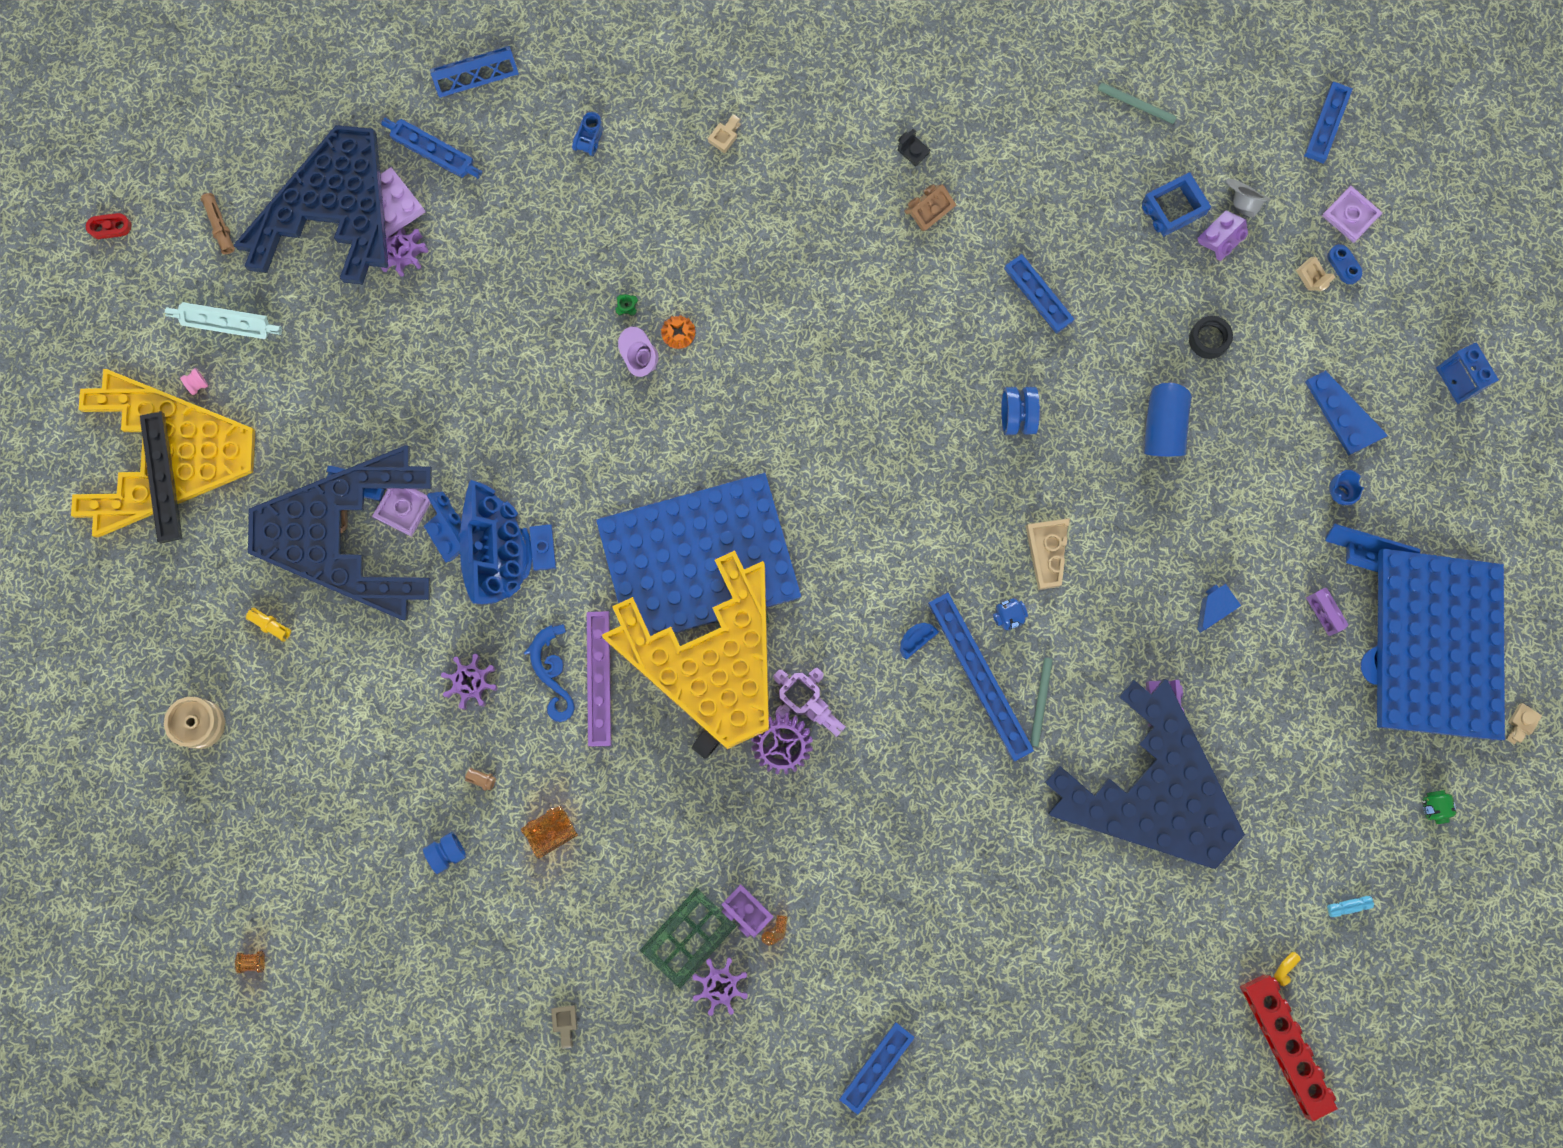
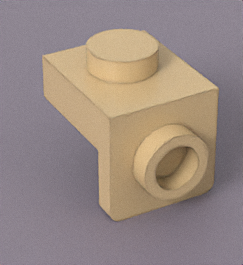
[1296,257,1336,291]

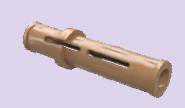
[201,193,235,255]

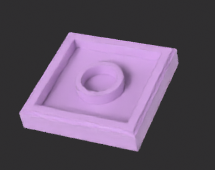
[1322,186,1382,243]
[372,489,431,537]

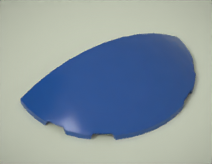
[460,480,532,604]

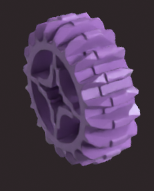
[752,713,813,775]

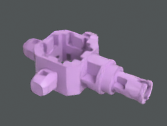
[773,668,846,737]

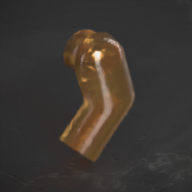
[761,915,788,946]

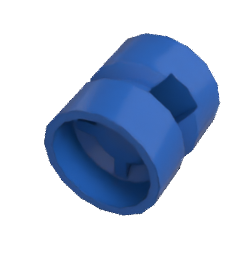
[423,832,466,874]

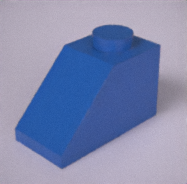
[1197,584,1241,633]

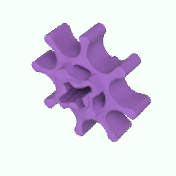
[381,228,429,277]
[441,654,498,710]
[692,957,748,1016]

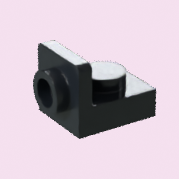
[898,129,931,167]

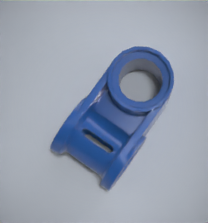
[572,112,603,157]

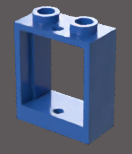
[1142,172,1211,237]
[1436,342,1499,404]

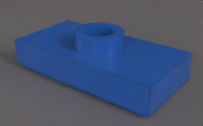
[529,524,556,571]

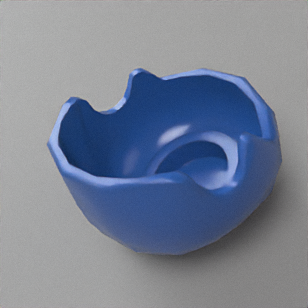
[1329,470,1364,506]

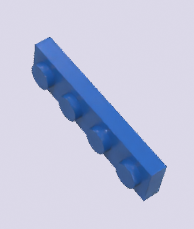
[1304,81,1353,163]
[1004,254,1074,334]
[839,1022,915,1115]

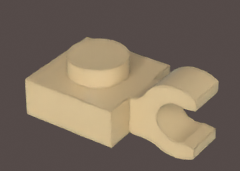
[708,114,741,153]
[1507,703,1542,744]

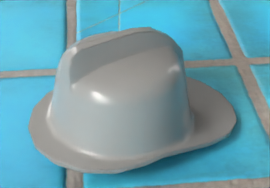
[1226,178,1271,217]

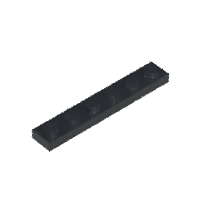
[140,411,183,544]

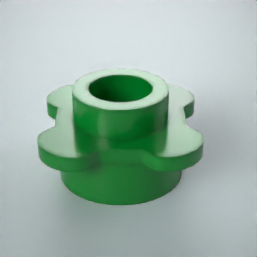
[615,294,638,316]

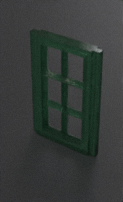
[640,888,737,989]

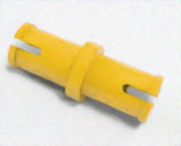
[246,607,291,642]

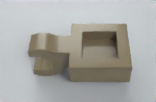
[551,1005,578,1049]

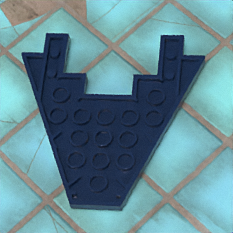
[234,125,388,285]
[1045,679,1245,869]

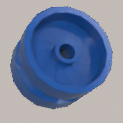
[1001,387,1040,435]

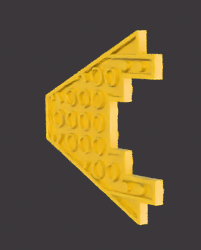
[71,369,255,538]
[602,551,769,749]

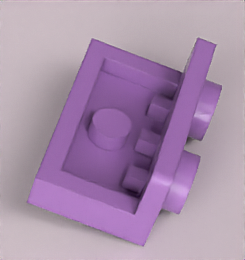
[1198,211,1248,261]
[721,884,774,938]

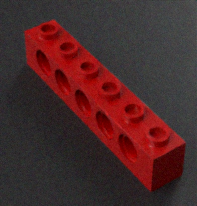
[1240,974,1338,1122]

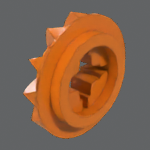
[661,315,696,349]

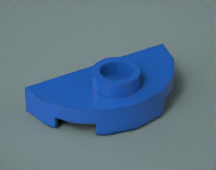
[900,622,939,660]

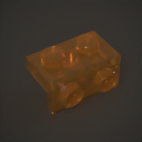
[521,806,578,859]

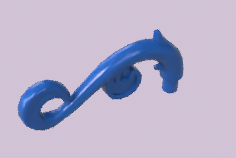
[524,624,575,722]

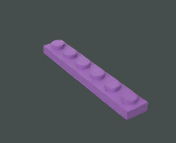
[587,611,612,747]

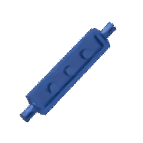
[381,117,482,179]

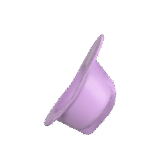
[618,327,659,377]

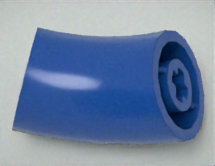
[1144,383,1192,457]

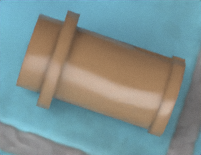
[465,768,496,791]

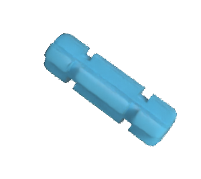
[1327,896,1374,917]

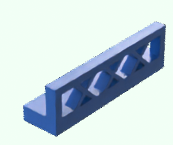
[430,46,519,98]

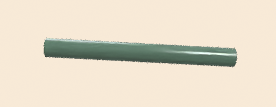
[1098,82,1177,124]
[1030,658,1053,748]

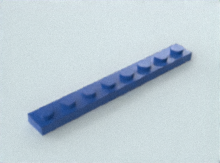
[928,593,1034,762]

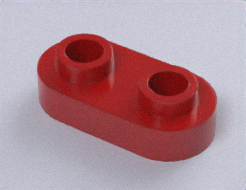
[85,213,132,239]

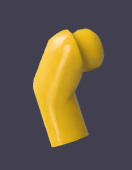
[1274,952,1301,986]

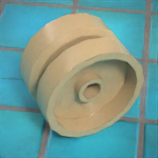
[164,697,225,749]

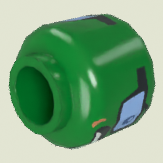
[1422,790,1457,824]

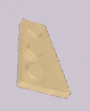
[1025,518,1070,590]

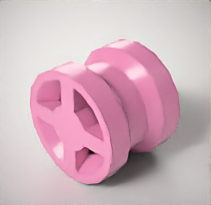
[180,368,209,396]

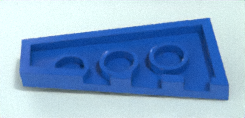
[1305,371,1388,456]

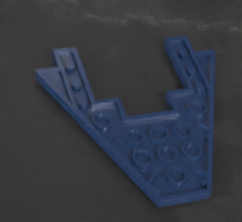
[248,445,432,620]

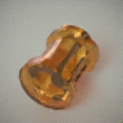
[235,951,265,974]

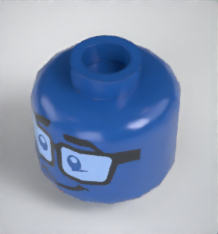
[993,598,1028,630]

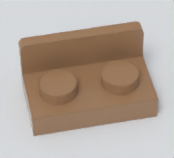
[904,184,956,231]

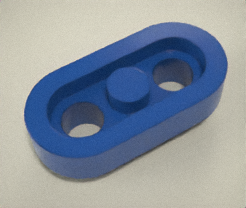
[1328,244,1363,284]

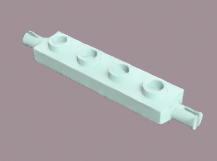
[165,302,282,339]

